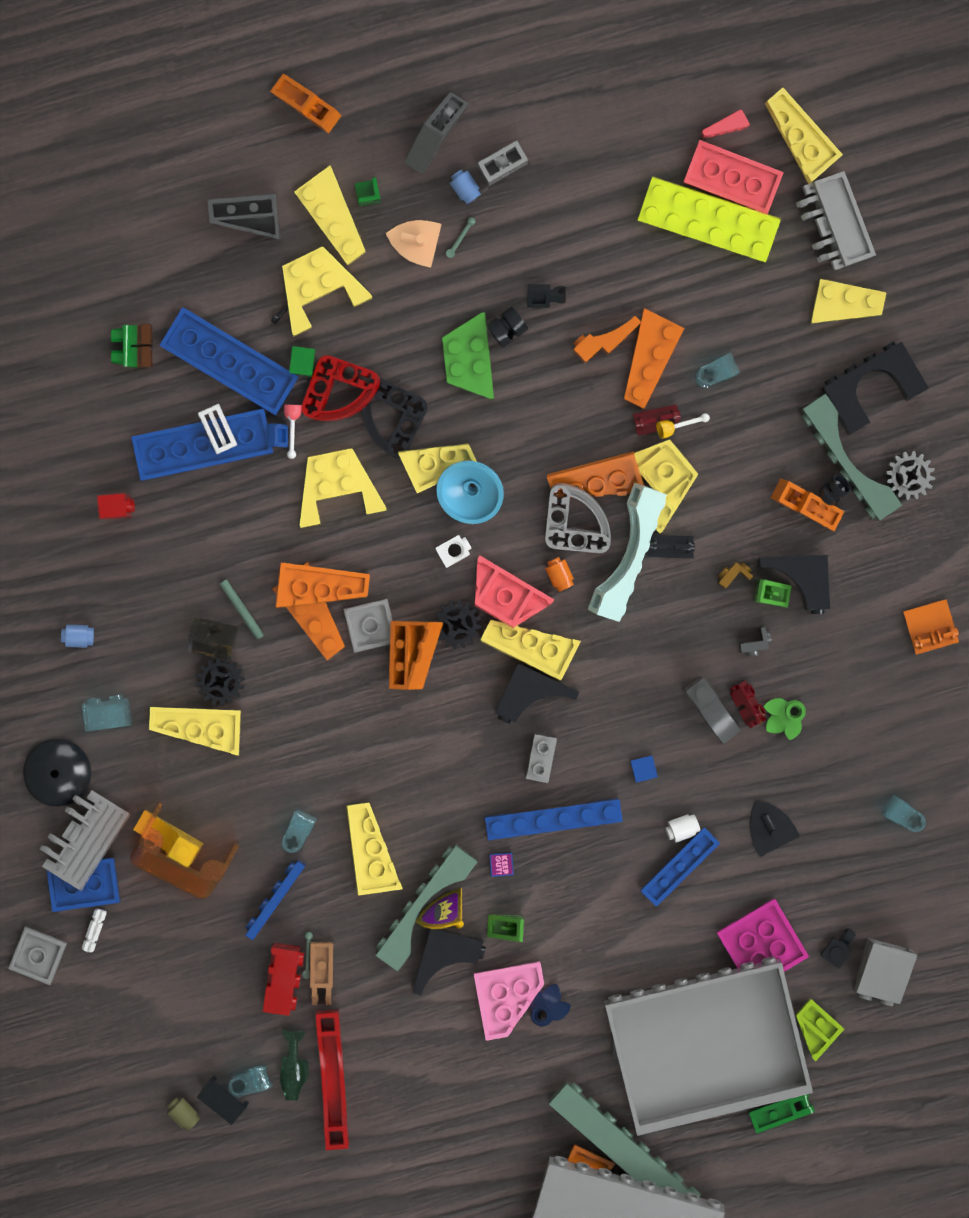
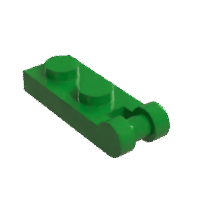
[748,1094,815,1134]

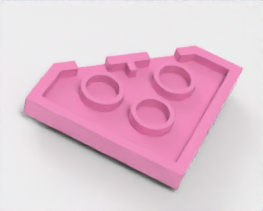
[474,961,544,1041]

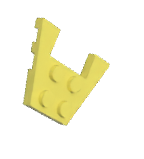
[282,247,372,337]
[635,439,698,533]
[300,448,387,528]

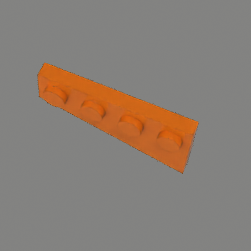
[272,562,345,660]
[275,563,370,608]

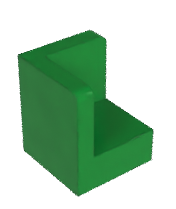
[354,177,381,207]
[289,346,316,377]

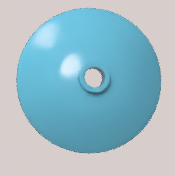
[437,460,504,524]

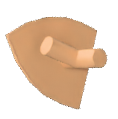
[386,220,442,268]

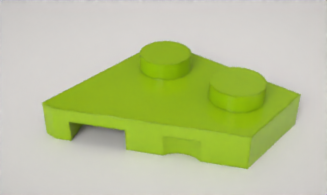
[795,998,844,1061]

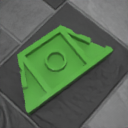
[442,312,494,400]

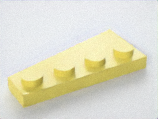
[765,88,843,184]
[149,707,241,756]

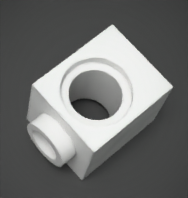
[435,535,472,568]

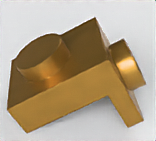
[717,562,753,589]

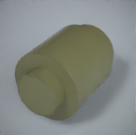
[166,1097,200,1131]

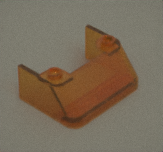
[130,801,239,898]

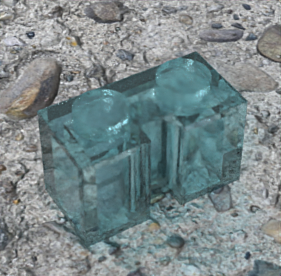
[82,694,133,732]

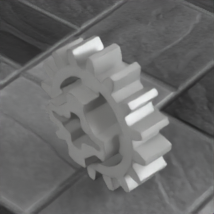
[885,451,935,500]

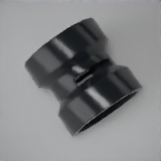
[819,475,851,505]

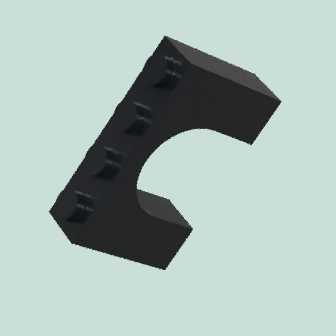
[821,341,929,435]

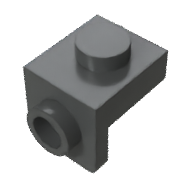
[739,627,772,657]

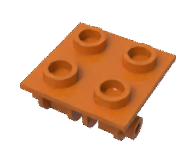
[903,599,959,655]

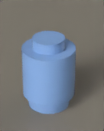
[449,169,481,205]
[61,624,94,648]

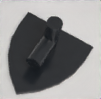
[750,800,800,857]

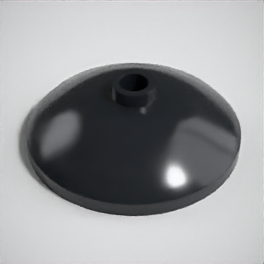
[23,739,91,807]

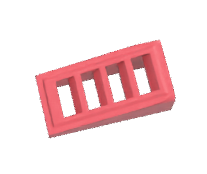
[701,110,750,139]

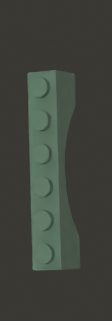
[801,394,902,521]
[375,844,478,971]

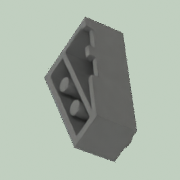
[207,193,281,240]

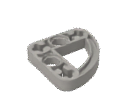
[545,483,611,553]

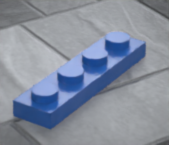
[640,827,720,907]
[245,860,306,940]

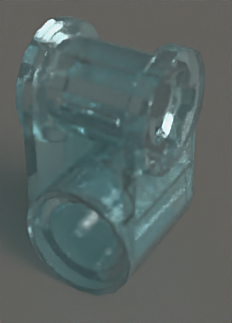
[695,353,741,388]
[881,795,926,832]
[282,808,317,853]
[228,1064,273,1097]

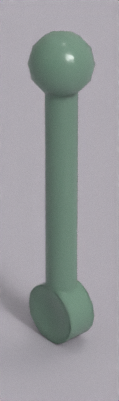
[446,217,476,258]
[302,932,313,979]

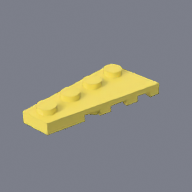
[294,165,366,265]
[480,620,581,682]
[346,803,403,895]

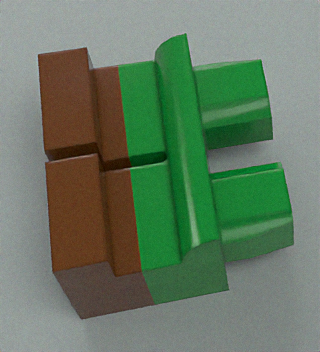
[111,324,153,369]

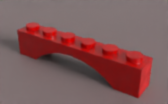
[316,1009,350,1150]

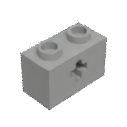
[477,141,528,186]
[526,733,557,783]

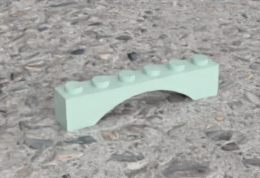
[588,482,667,622]

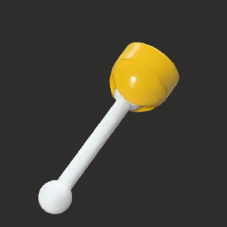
[656,413,710,439]

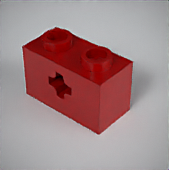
[97,493,135,520]

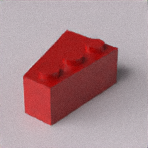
[263,942,304,1016]

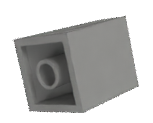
[854,938,917,1006]

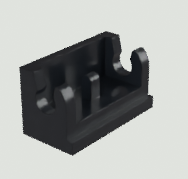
[197,1075,249,1125]

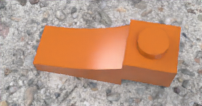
[270,73,342,134]
[573,316,641,364]
[770,478,845,531]

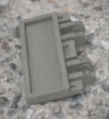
[796,171,876,271]
[40,791,130,891]

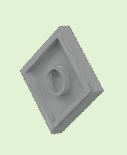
[344,599,393,653]
[8,926,67,985]

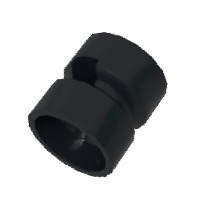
[486,306,529,348]

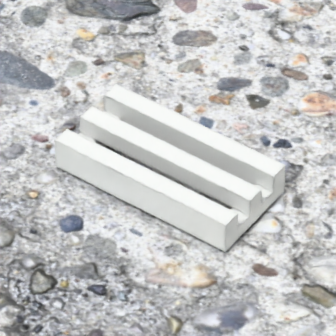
[198,404,238,455]

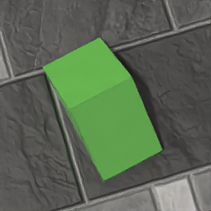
[753,579,792,608]
[487,914,524,942]

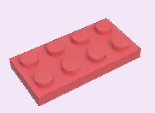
[683,140,784,214]

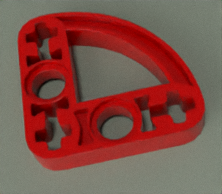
[301,355,380,422]

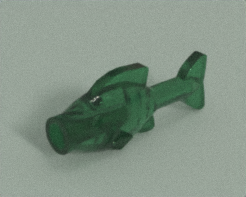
[280,1030,309,1100]

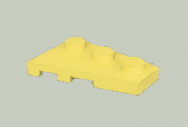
[810,279,886,324]
[398,443,477,493]

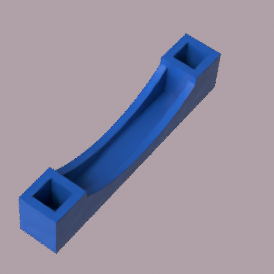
[485,798,623,840]

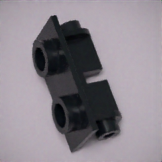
[648,535,695,558]

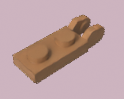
[310,942,333,1005]

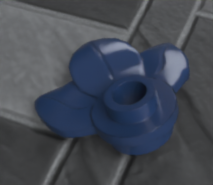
[529,984,571,1027]

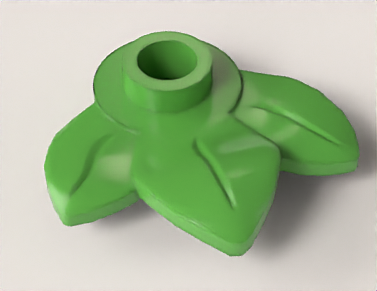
[764,698,806,740]

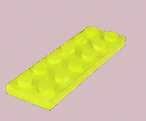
[638,176,781,262]

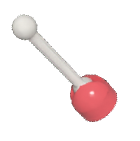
[284,405,302,459]

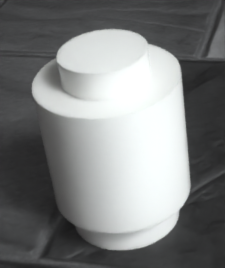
[665,814,700,843]

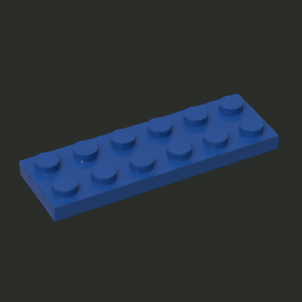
[159,307,299,415]
[131,409,274,481]

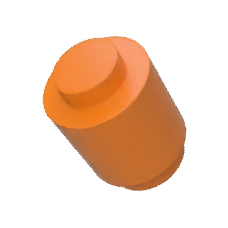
[545,557,574,592]

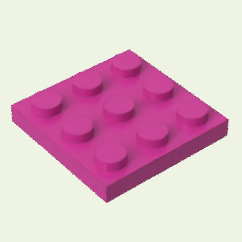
[716,898,809,972]

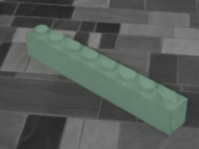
[548,1081,701,1198]

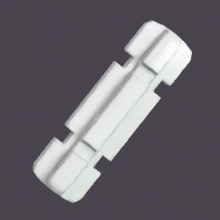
[82,908,106,953]

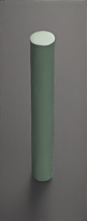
[219,579,264,640]

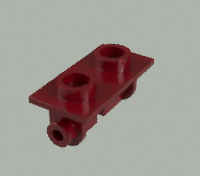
[633,404,681,436]
[729,680,766,728]

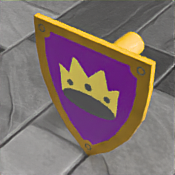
[415,888,464,929]

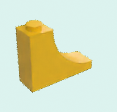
[133,810,204,868]

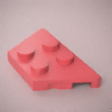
[474,556,554,628]

